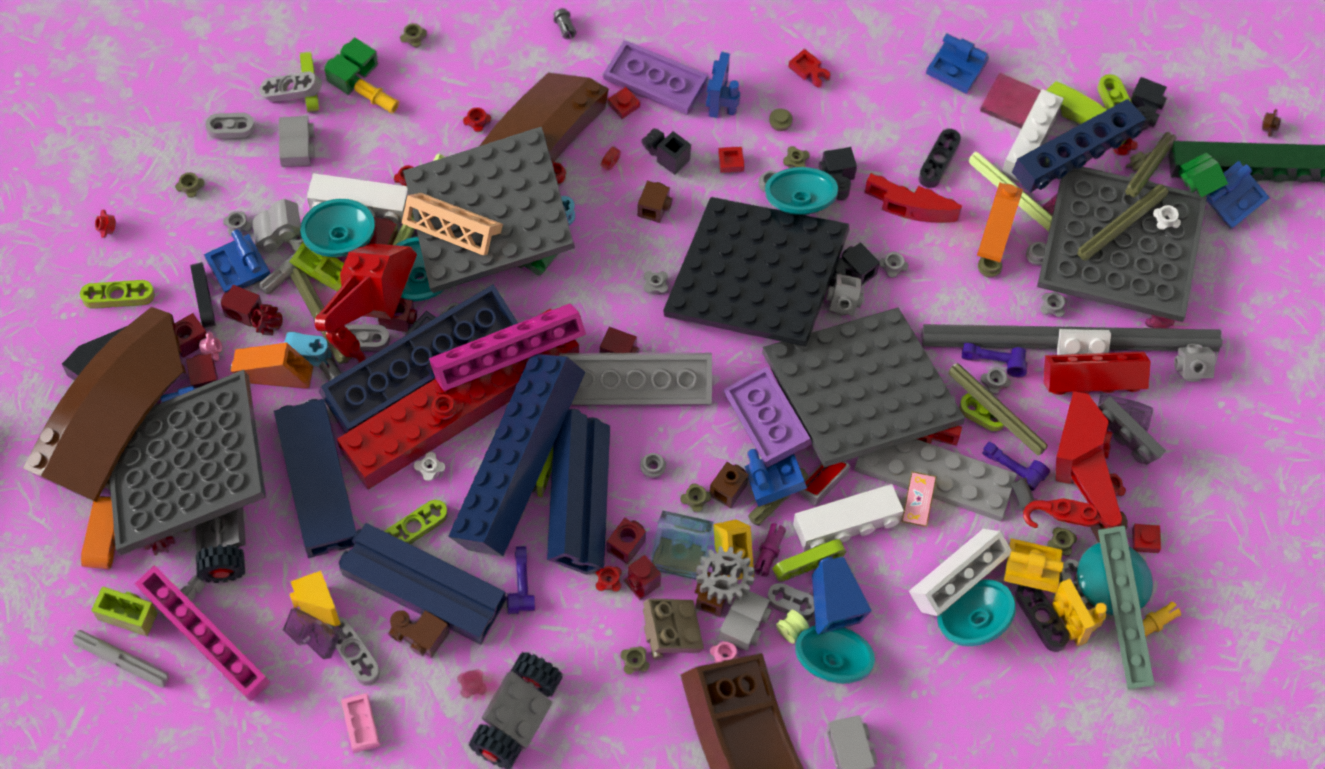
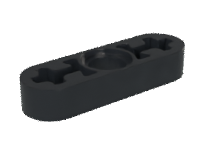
[919,129,961,188]
[190,262,216,328]
[1015,585,1069,652]

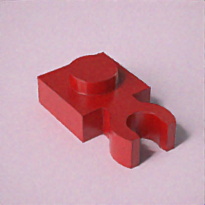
[788,48,831,88]

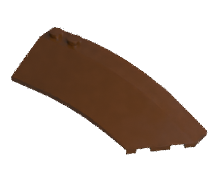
[479,72,609,164]
[23,307,186,502]
[680,653,804,769]

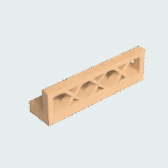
[402,193,503,256]

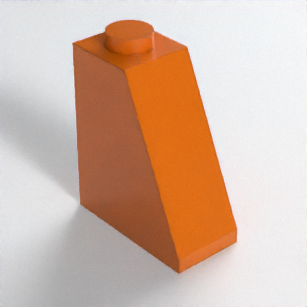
[977,182,1023,262]
[231,342,313,389]

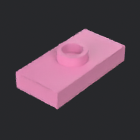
[341,693,380,753]

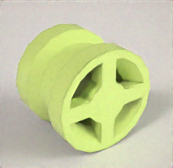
[776,610,809,644]

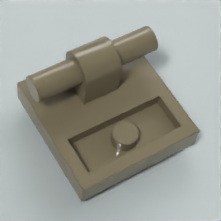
[643,598,704,660]

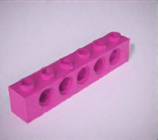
[429,303,586,391]
[134,565,270,702]

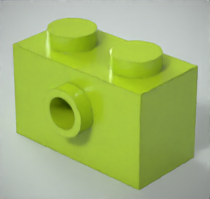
[91,586,158,636]

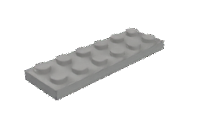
[559,353,712,405]
[854,439,1017,521]

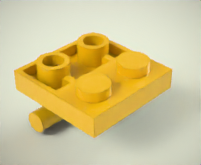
[1004,538,1064,593]
[1052,579,1107,647]

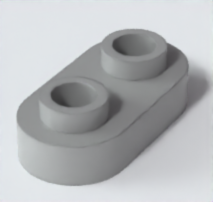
[205,113,255,139]
[346,325,390,351]

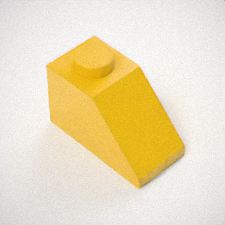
[713,519,754,580]
[289,570,341,626]

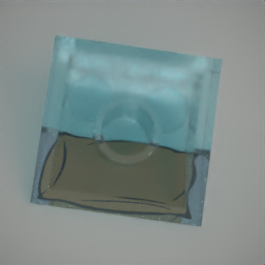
[651,510,714,580]

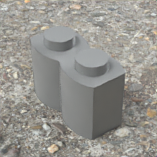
[279,116,315,167]
[252,199,301,251]
[718,591,772,652]

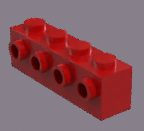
[1043,352,1151,395]

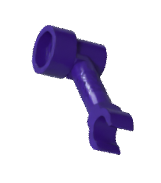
[961,343,1028,378]
[982,441,1050,491]
[507,546,535,614]

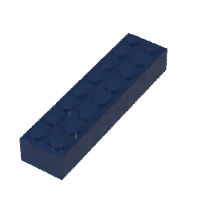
[319,284,518,434]
[448,354,586,557]

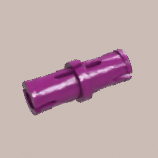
[754,523,786,577]

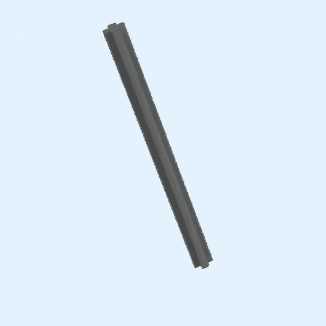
[921,324,1222,352]

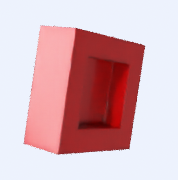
[607,87,640,119]
[718,146,745,173]
[1132,523,1161,553]

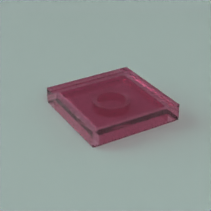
[980,73,1041,129]

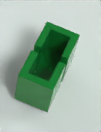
[324,37,378,95]
[1180,152,1228,197]

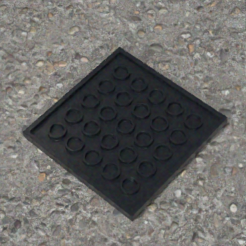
[663,197,850,347]

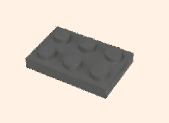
[1097,397,1166,465]

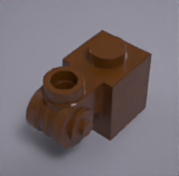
[388,610,450,658]

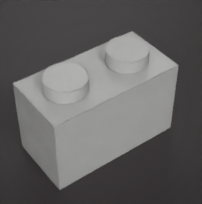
[826,715,877,769]

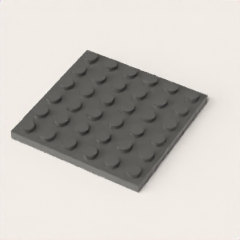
[403,126,575,293]
[1037,167,1207,322]
[762,307,965,467]
[110,370,266,555]

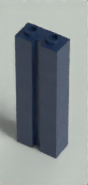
[274,399,357,558]
[547,409,610,575]
[339,523,507,645]

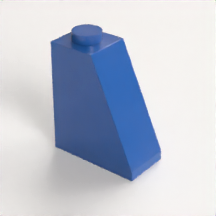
[812,556,872,635]

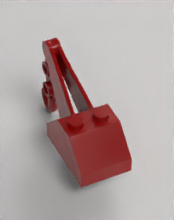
[314,243,417,364]
[1023,391,1122,529]

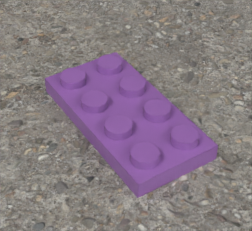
[603,40,708,115]
[723,366,812,468]

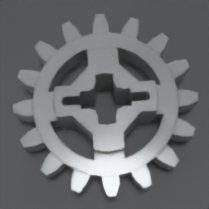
[696,546,754,604]

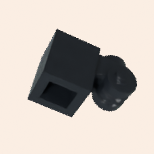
[1130,76,1168,130]
[641,128,691,175]
[819,147,857,200]
[829,242,880,286]

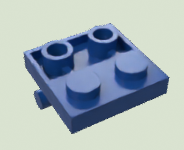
[926,33,989,94]
[706,52,740,118]
[1206,161,1270,229]
[204,229,270,293]
[744,449,807,507]

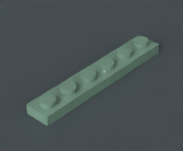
[1098,526,1155,689]

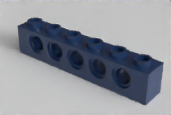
[1012,99,1146,193]

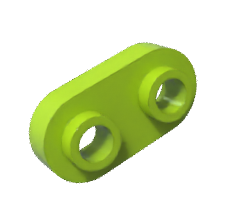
[1097,74,1131,110]
[959,393,1005,431]

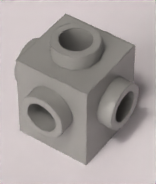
[826,274,863,316]
[1174,344,1215,382]

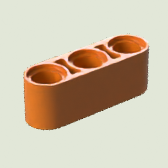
[81,496,116,570]

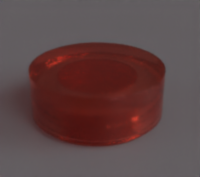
[600,146,621,171]

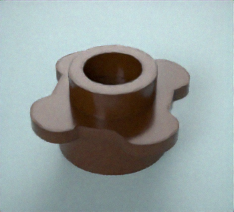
[1262,109,1281,137]

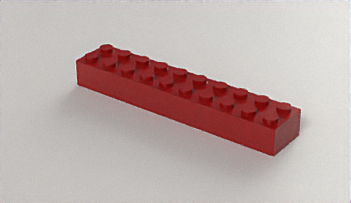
[337,308,579,490]

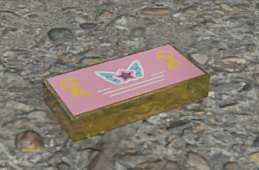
[901,471,937,527]

